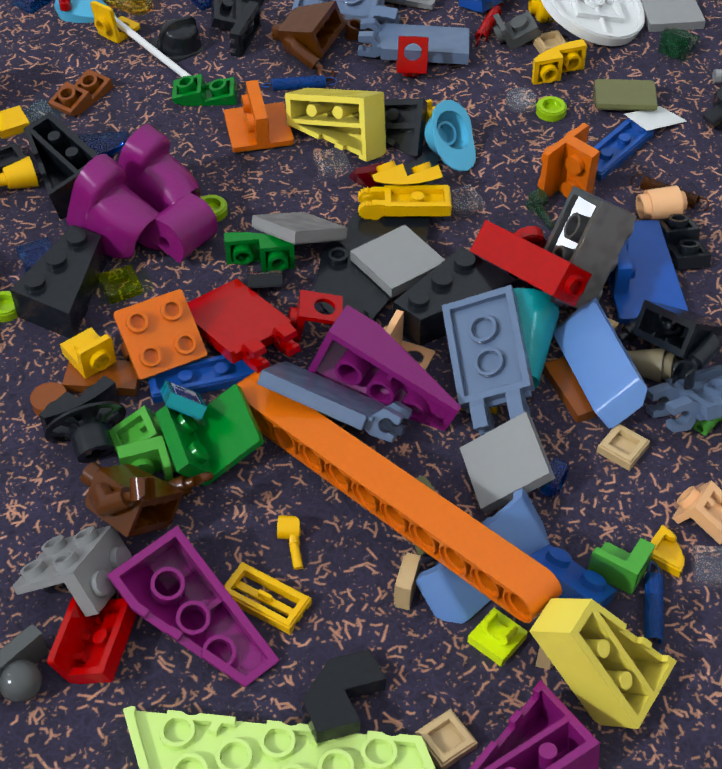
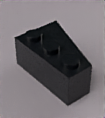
[393,247,517,346]

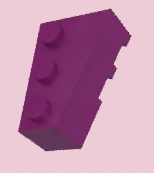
[469,680,600,769]

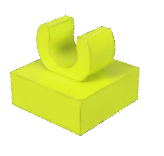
[467,608,528,667]

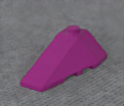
[308,305,461,431]
[107,525,280,687]

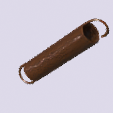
[631,173,710,211]

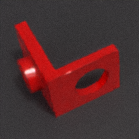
[395,36,429,77]
[288,290,343,344]

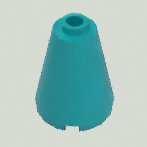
[514,288,559,388]

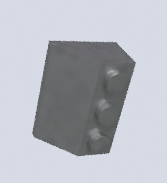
[544,186,637,309]

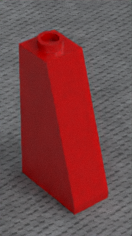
[470,220,592,307]

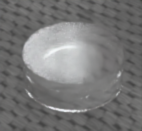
[506,87,537,114]

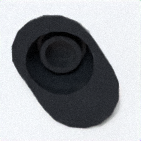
[143,16,204,63]

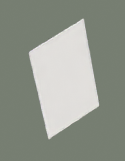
[624,106,687,131]

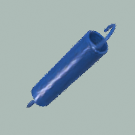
[261,75,337,91]
[644,561,664,654]

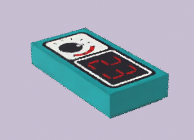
[160,380,207,420]

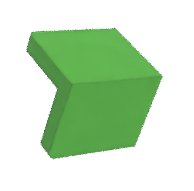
[588,538,656,595]

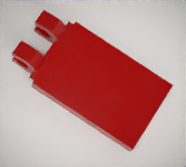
[187,279,301,373]

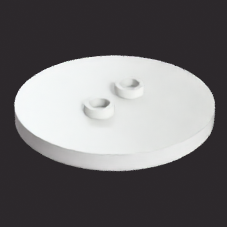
[541,0,645,46]

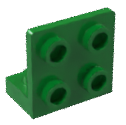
[155,384,264,486]

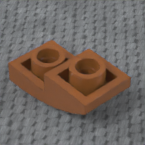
[48,69,114,117]

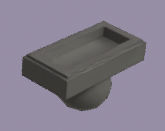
[0,624,49,703]

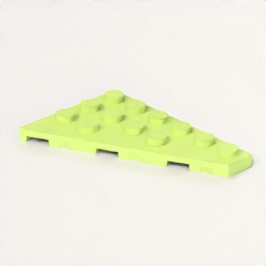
[123,706,436,769]

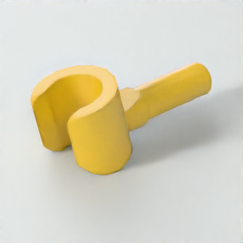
[277,515,304,570]

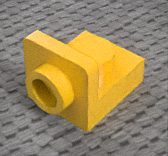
[60,327,117,379]

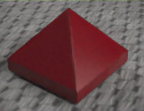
[349,162,384,188]

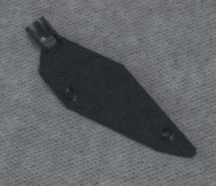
[314,152,438,320]

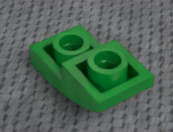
[172,74,238,106]
[224,232,295,271]

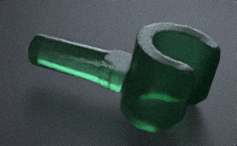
[525,188,555,230]

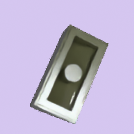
[592,79,658,111]

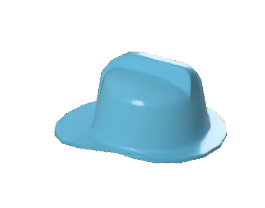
[424,100,476,172]

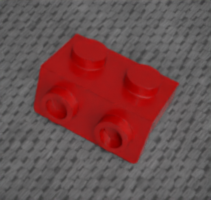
[47,596,137,684]

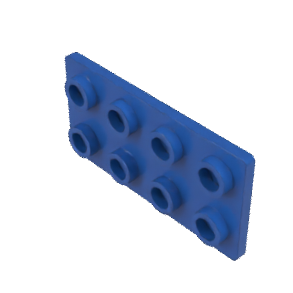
[607,220,688,324]

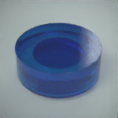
[540,457,570,499]

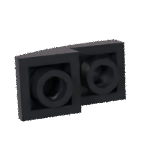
[658,214,711,270]
[39,375,120,430]

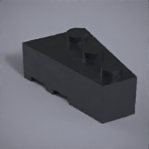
[24,112,98,220]
[10,225,107,339]

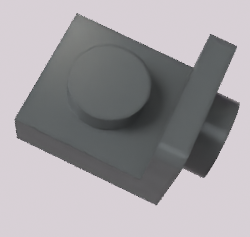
[493,11,541,49]

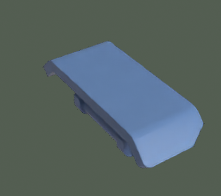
[554,297,648,428]
[416,488,550,624]

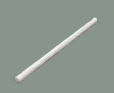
[115,16,191,77]

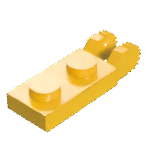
[358,185,452,220]

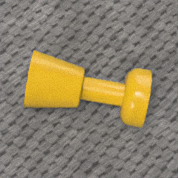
[0,156,39,189]

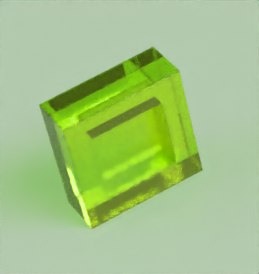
[98,264,143,304]

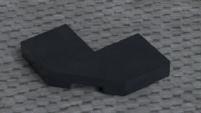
[302,649,386,743]

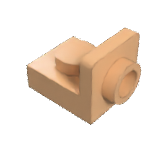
[672,480,722,545]

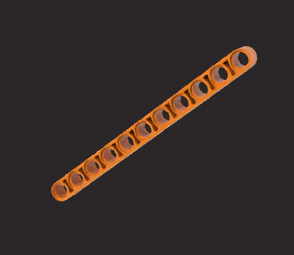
[237,371,562,623]

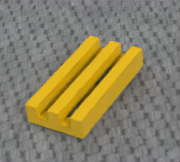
[224,562,312,635]

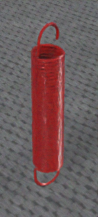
[475,3,502,46]

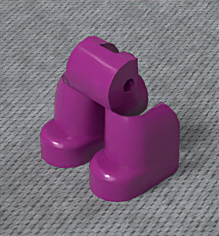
[66,124,218,264]

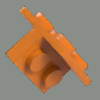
[224,80,294,153]
[537,123,600,202]
[113,289,207,381]

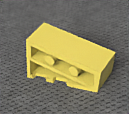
[529,598,677,729]

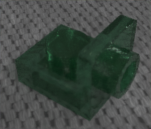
[658,28,700,61]

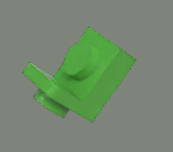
[109,405,169,454]
[116,435,177,481]

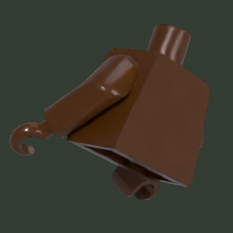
[271,1,362,81]
[80,462,214,537]

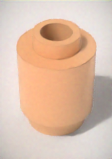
[636,185,688,220]

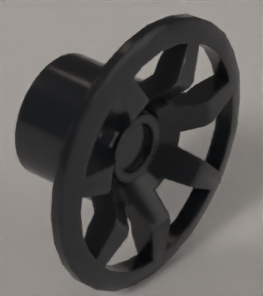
[44,401,126,463]

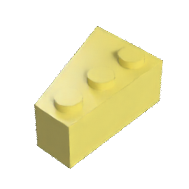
[285,88,386,162]

